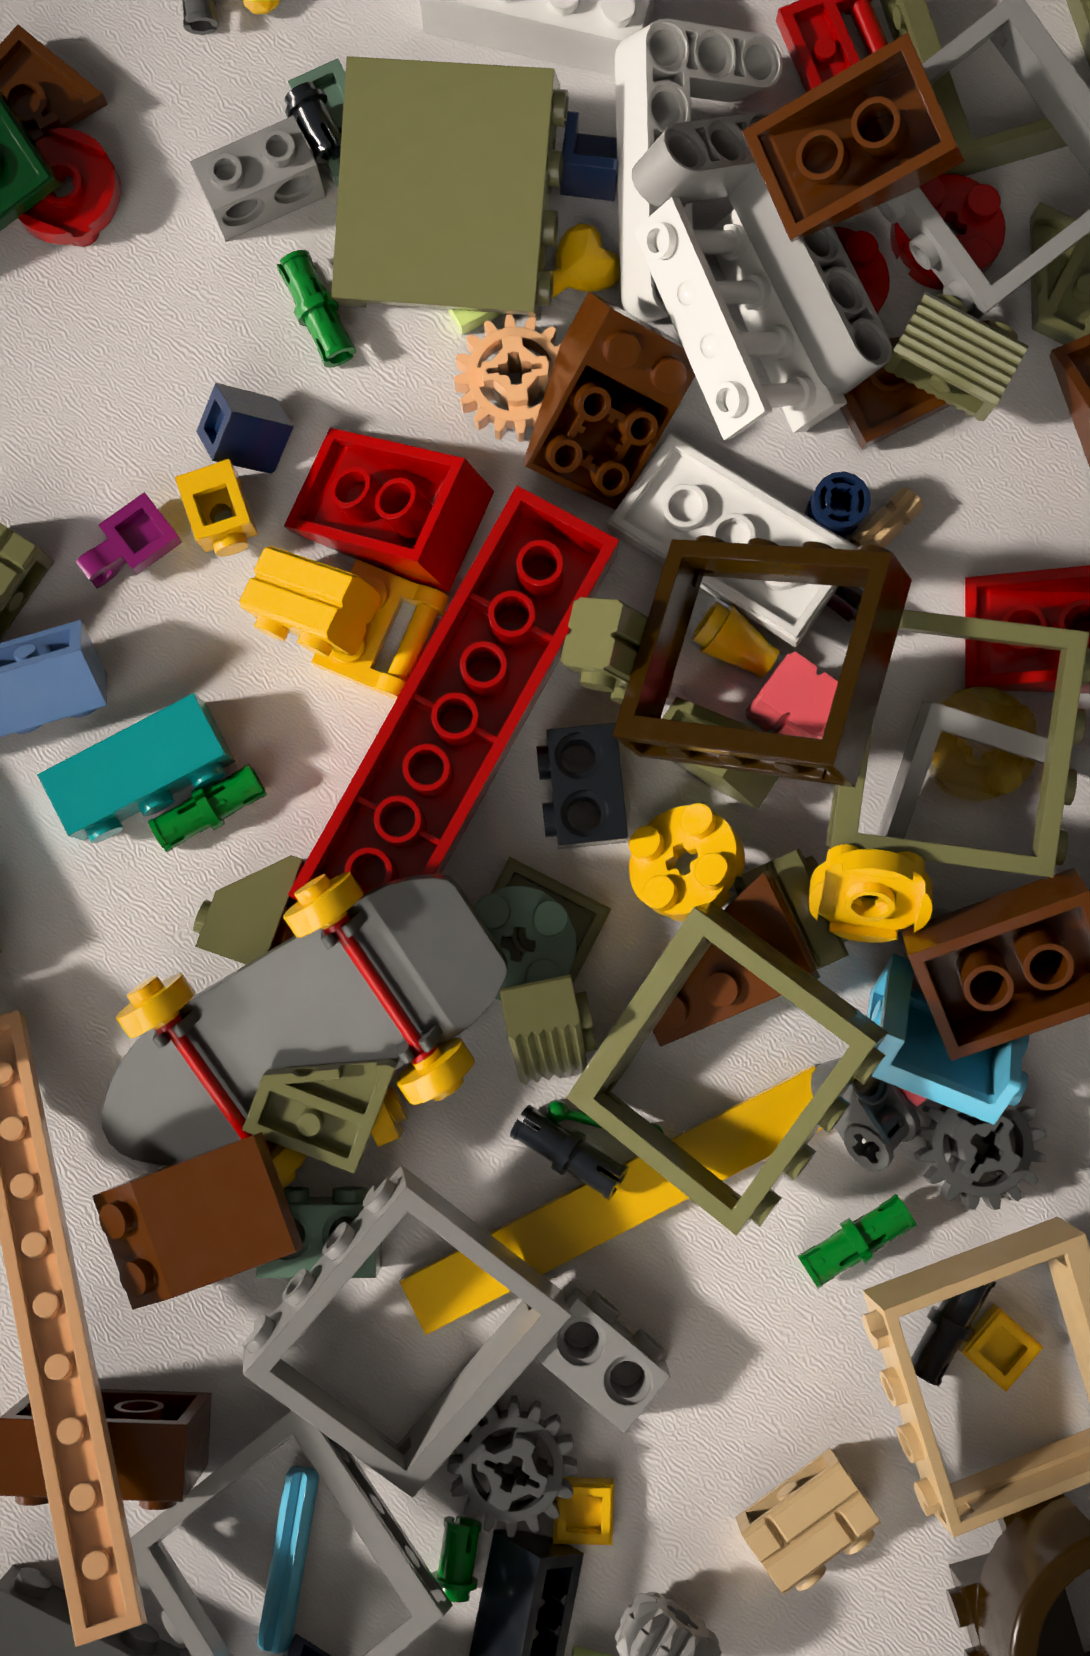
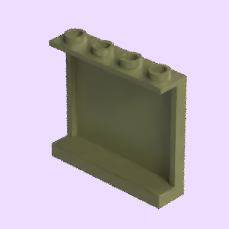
[331,56,569,321]

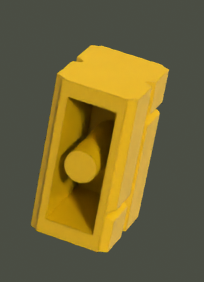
[239,546,382,658]

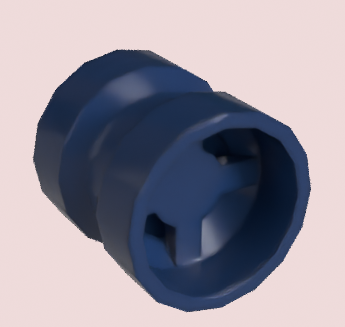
[804,471,871,539]

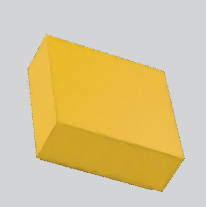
[958,1303,1044,1392]
[553,1477,614,1545]

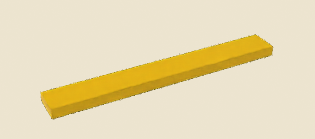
[399,1065,822,1335]

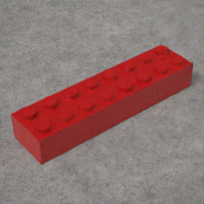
[287,485,619,901]

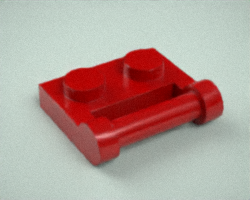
[776,0,888,92]

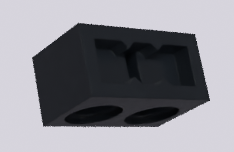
[536,723,628,850]

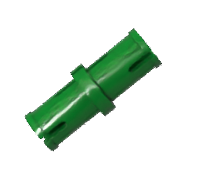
[277,250,357,368]
[148,763,268,852]
[797,1194,918,1289]

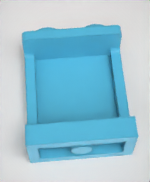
[867,953,1029,1125]

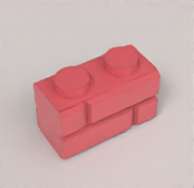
[746,651,838,739]

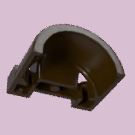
[946,1494,1090,1656]

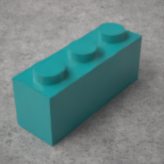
[37,693,236,843]

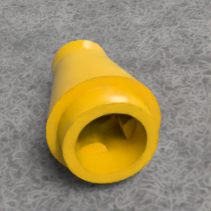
[691,601,780,679]

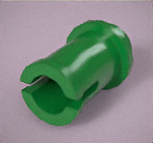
[432,1516,482,1602]

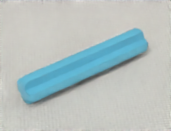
[257,1466,319,1653]

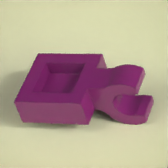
[75,492,182,589]

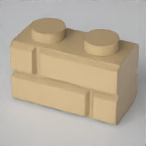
[735,1448,881,1595]

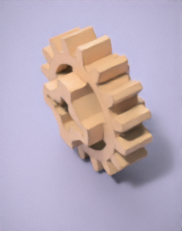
[454,314,561,442]

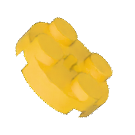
[629,803,745,922]
[809,844,933,943]

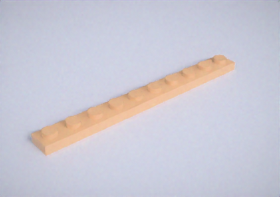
[0,1010,147,1647]

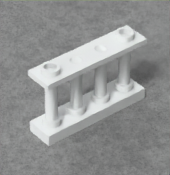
[633,197,847,440]

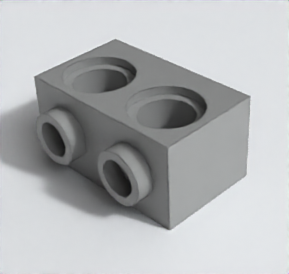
[190,115,326,241]
[535,1287,671,1434]

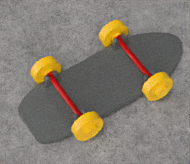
[102,872,508,1189]

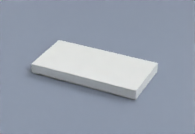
[607,433,858,648]

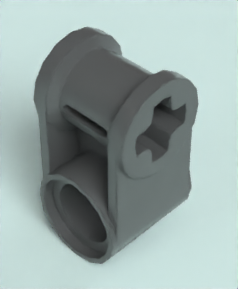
[811,1057,921,1171]

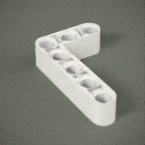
[615,18,782,323]

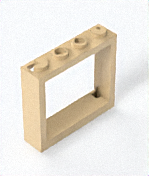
[862,1217,1090,1538]

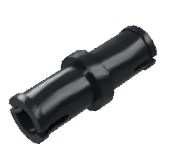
[510,1105,629,1200]
[911,1281,997,1386]

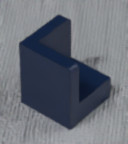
[560,111,618,201]
[196,382,294,474]

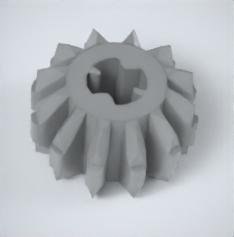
[614,1592,722,1656]

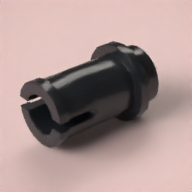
[285,82,342,164]

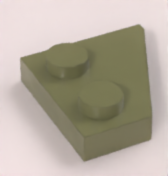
[1030,202,1090,345]
[242,1059,398,1174]

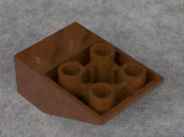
[523,291,696,510]

